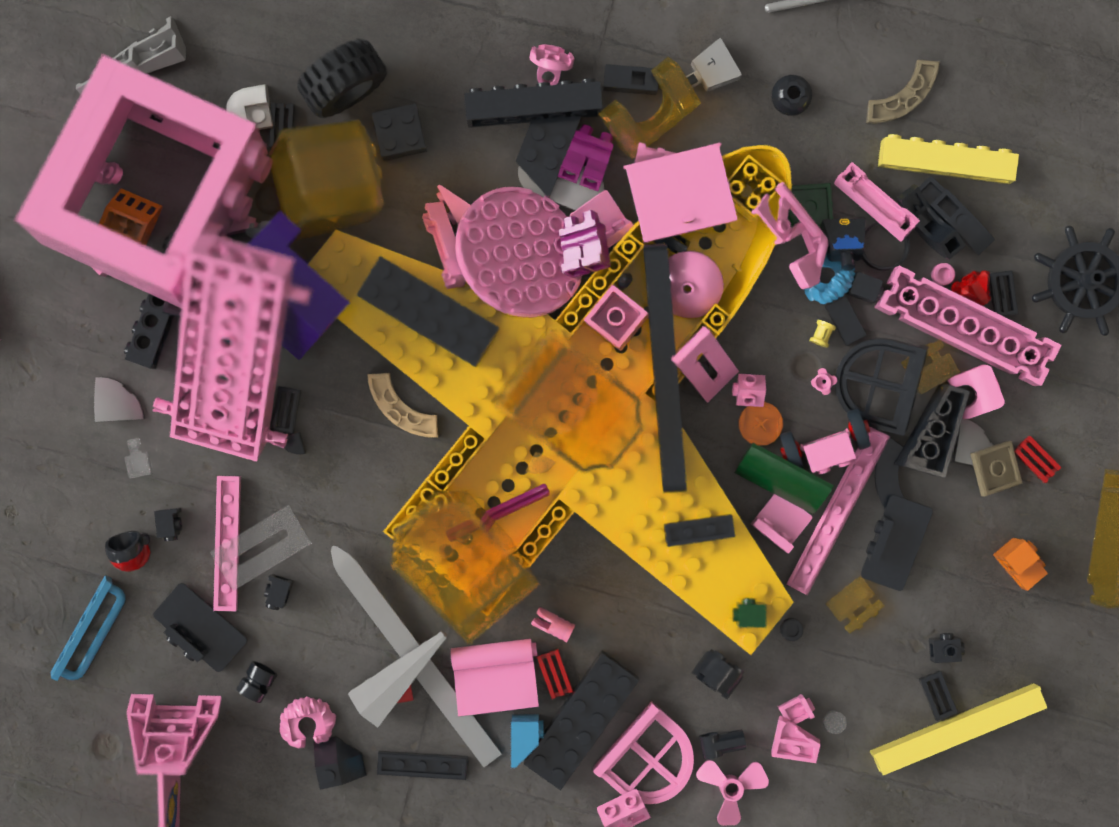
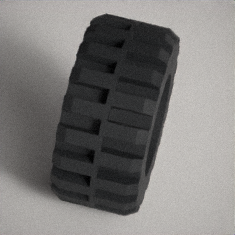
[297,39,387,118]

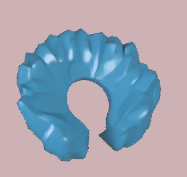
[804,255,855,305]

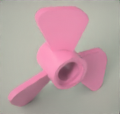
[696,760,769,826]

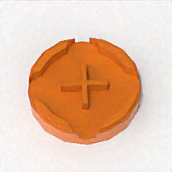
[738,402,783,446]

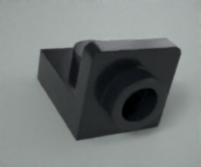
[653,235,690,253]

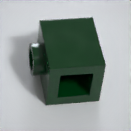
[732,598,766,628]

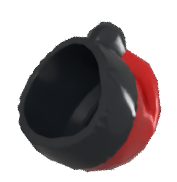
[105,531,151,572]

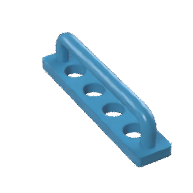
[51,575,126,681]

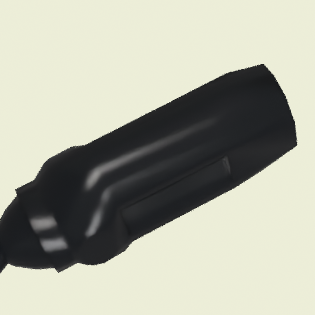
[618,273,633,290]

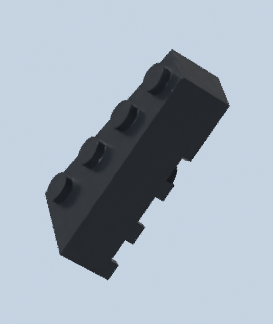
[895,385,970,478]

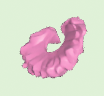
[280,697,336,749]

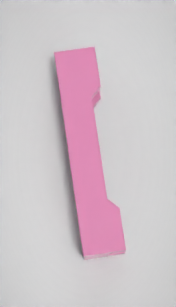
[834,162,920,242]
[422,202,466,289]

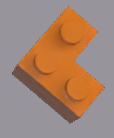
[993,538,1048,591]

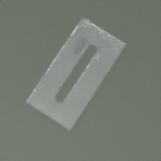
[210,505,312,591]

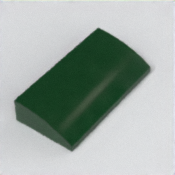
[734,443,834,514]

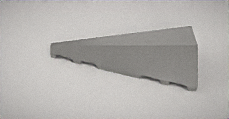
[76,16,186,95]
[348,630,448,728]

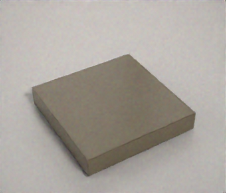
[970,441,1023,496]

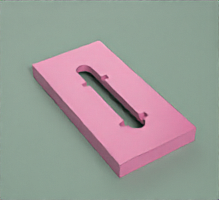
[672,326,739,403]

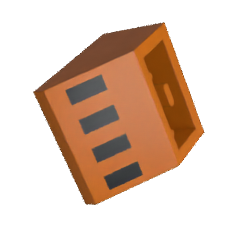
[98,188,163,247]

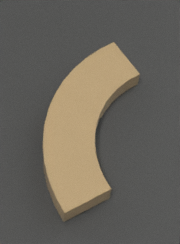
[367,373,439,437]

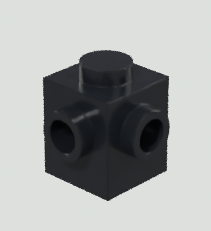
[929,633,965,663]

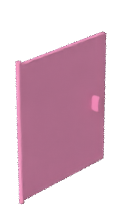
[623,143,737,243]

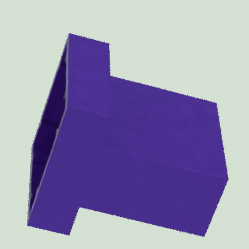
[227,212,350,360]

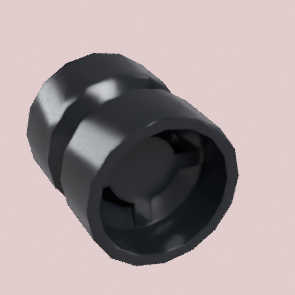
[236,661,277,703]

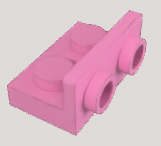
[597,789,651,827]

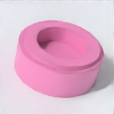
[931,263,955,286]

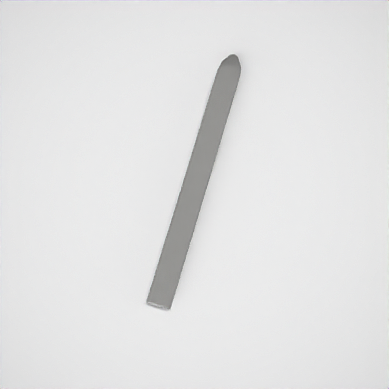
[331,546,502,767]

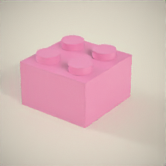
[584,285,649,351]

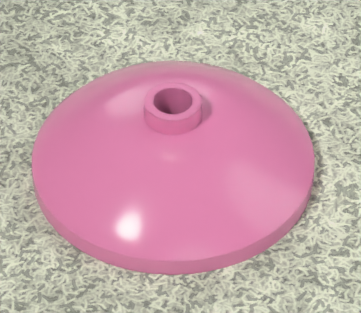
[668,251,724,318]

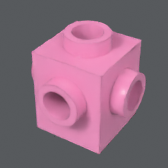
[732,374,766,407]

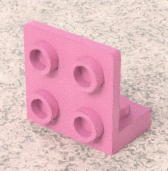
[570,190,634,248]
[750,494,812,554]

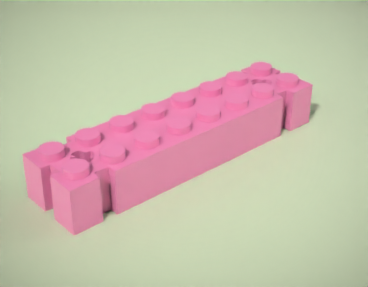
[875,266,1061,386]

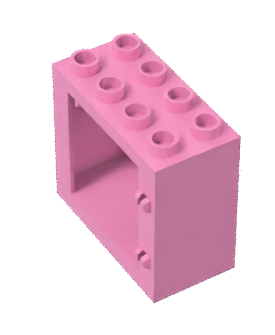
[16,55,273,309]

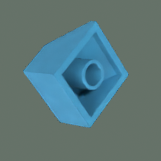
[511,714,543,768]

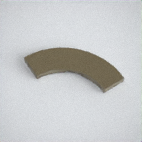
[866,60,940,124]

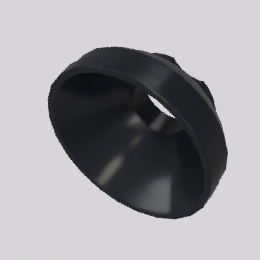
[771,75,812,116]

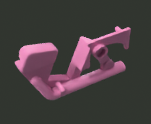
[752,182,829,289]

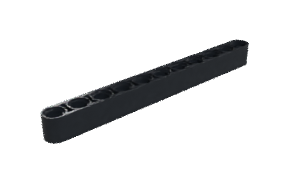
[643,243,687,493]

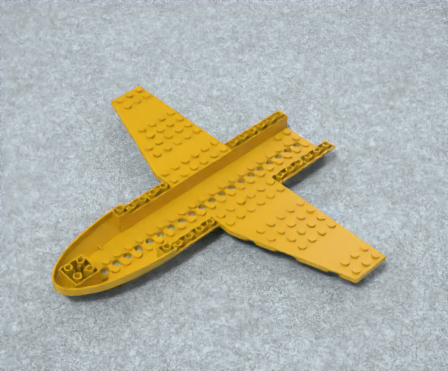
[308,145,794,655]

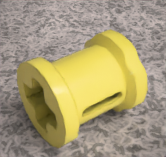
[809,320,836,348]

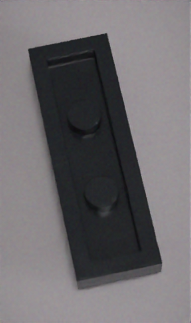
[664,514,735,547]

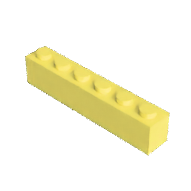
[878,134,1019,184]

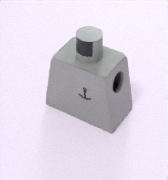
[684,38,742,92]

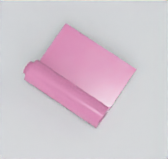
[451,639,539,717]

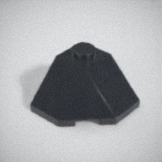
[313,736,367,790]

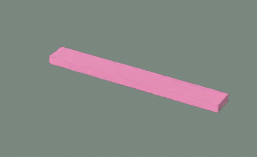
[787,427,890,595]

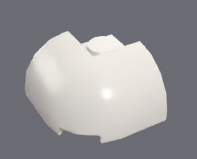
[226,84,273,130]

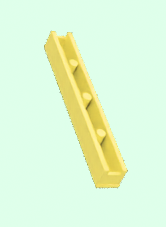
[870,683,1047,775]

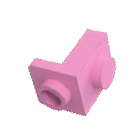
[778,694,815,724]

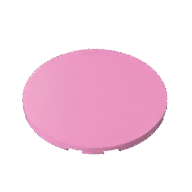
[456,187,582,317]

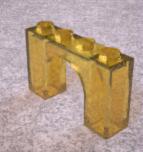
[598,57,701,159]

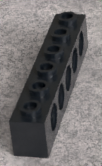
[124,232,176,369]

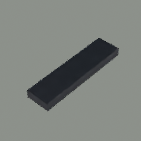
[377,751,468,780]

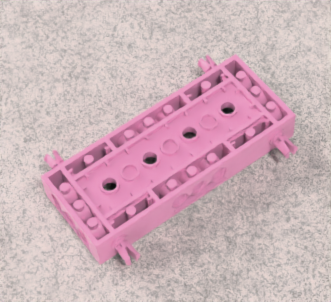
[153,233,311,461]

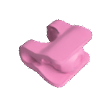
[948,365,1005,419]

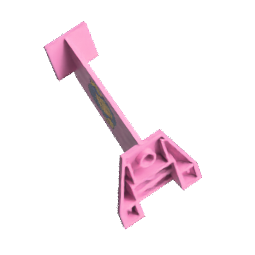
[127,694,222,827]

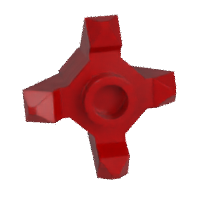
[951,270,991,306]

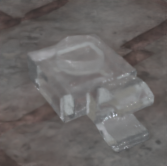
[124,438,153,479]

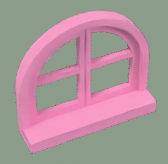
[592,701,694,804]

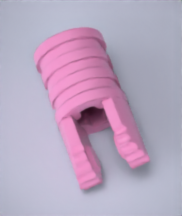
[531,607,575,643]

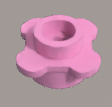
[811,368,838,395]

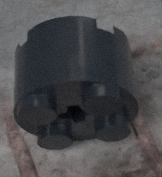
[691,649,744,700]

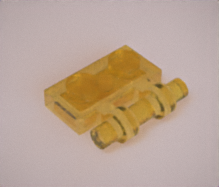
[901,340,960,395]
[825,576,884,634]

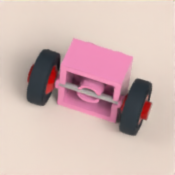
[780,409,871,475]

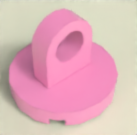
[529,44,575,85]

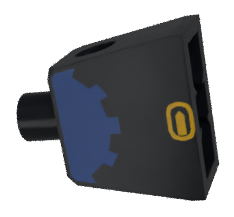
[820,218,865,271]

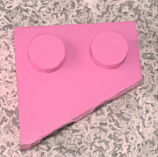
[771,716,820,763]

